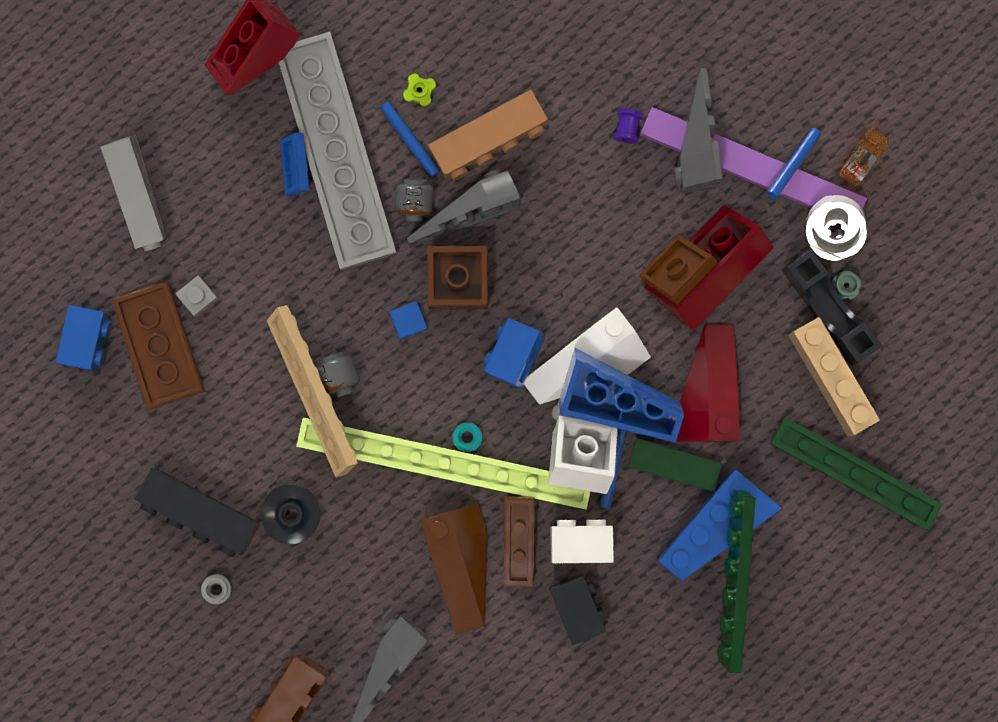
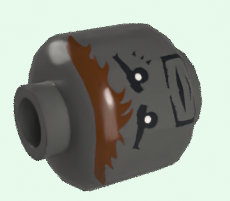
[395,178,434,221]
[317,352,360,398]

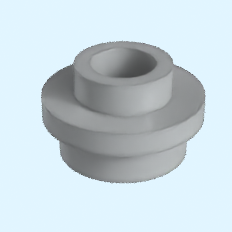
[201,574,232,604]

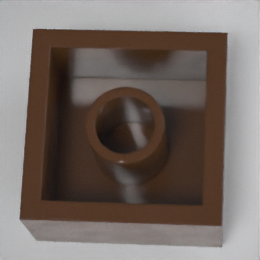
[427,246,488,310]

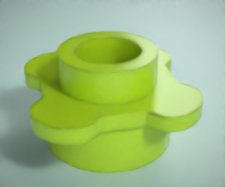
[403,74,436,106]

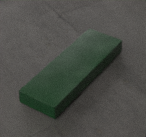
[628,438,722,492]

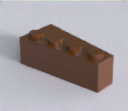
[248,653,331,722]

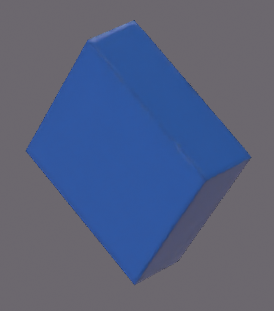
[389,301,427,340]

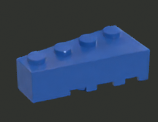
[656,469,782,581]

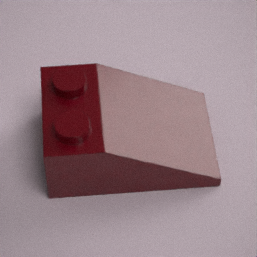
[205,0,300,96]

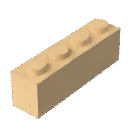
[788,317,880,437]

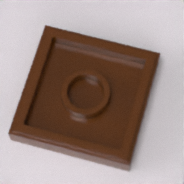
[639,235,718,305]

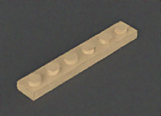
[267,305,358,478]

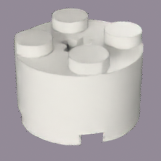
[806,195,867,261]

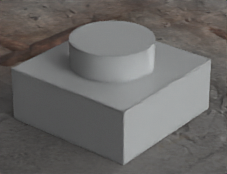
[175,275,218,317]

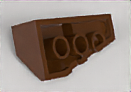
[421,503,487,635]

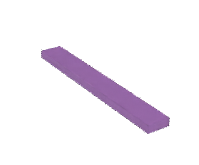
[640,107,867,209]

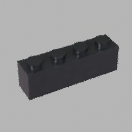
[135,468,260,557]

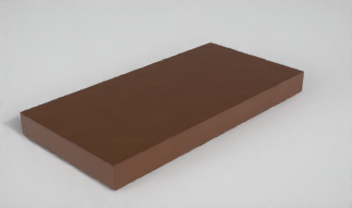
[111,280,205,410]

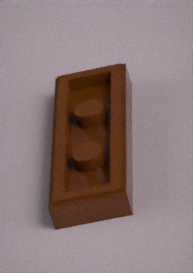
[504,496,535,587]

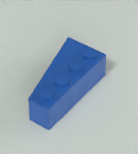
[559,348,684,443]

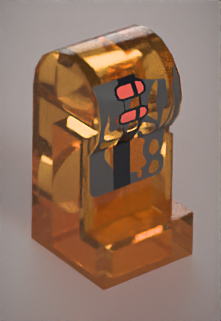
[837,127,892,187]

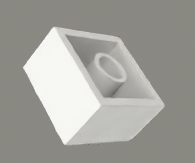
[548,416,618,494]
[550,520,613,563]

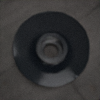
[261,485,320,544]

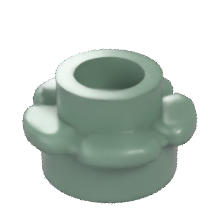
[832,271,861,299]

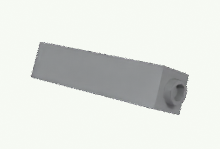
[101,135,166,251]

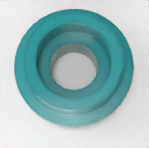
[453,422,482,452]

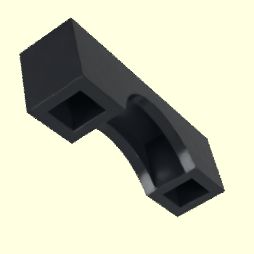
[782,249,882,366]

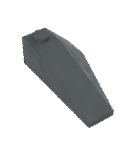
[407,169,520,248]
[351,615,430,722]

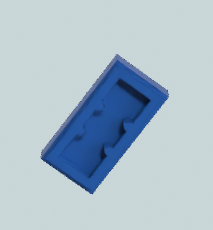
[280,133,309,196]

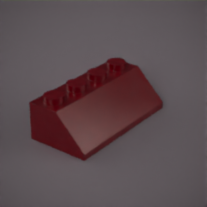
[644,205,774,331]

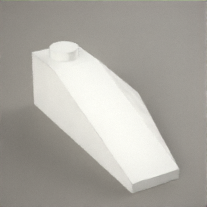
[524,308,651,405]

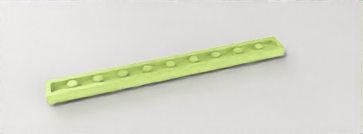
[296,418,590,510]

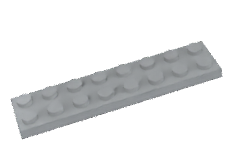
[279,32,397,270]

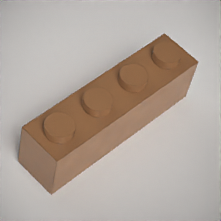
[428,90,548,181]

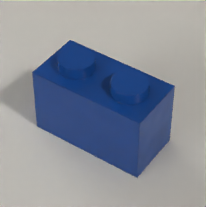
[56,305,112,372]
[484,318,545,390]

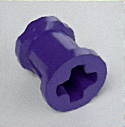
[612,108,643,144]

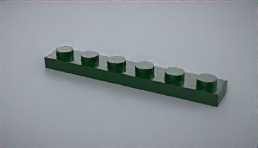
[770,418,942,531]
[717,490,756,673]

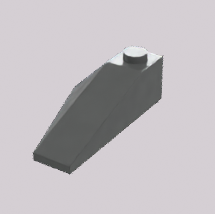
[673,68,722,193]

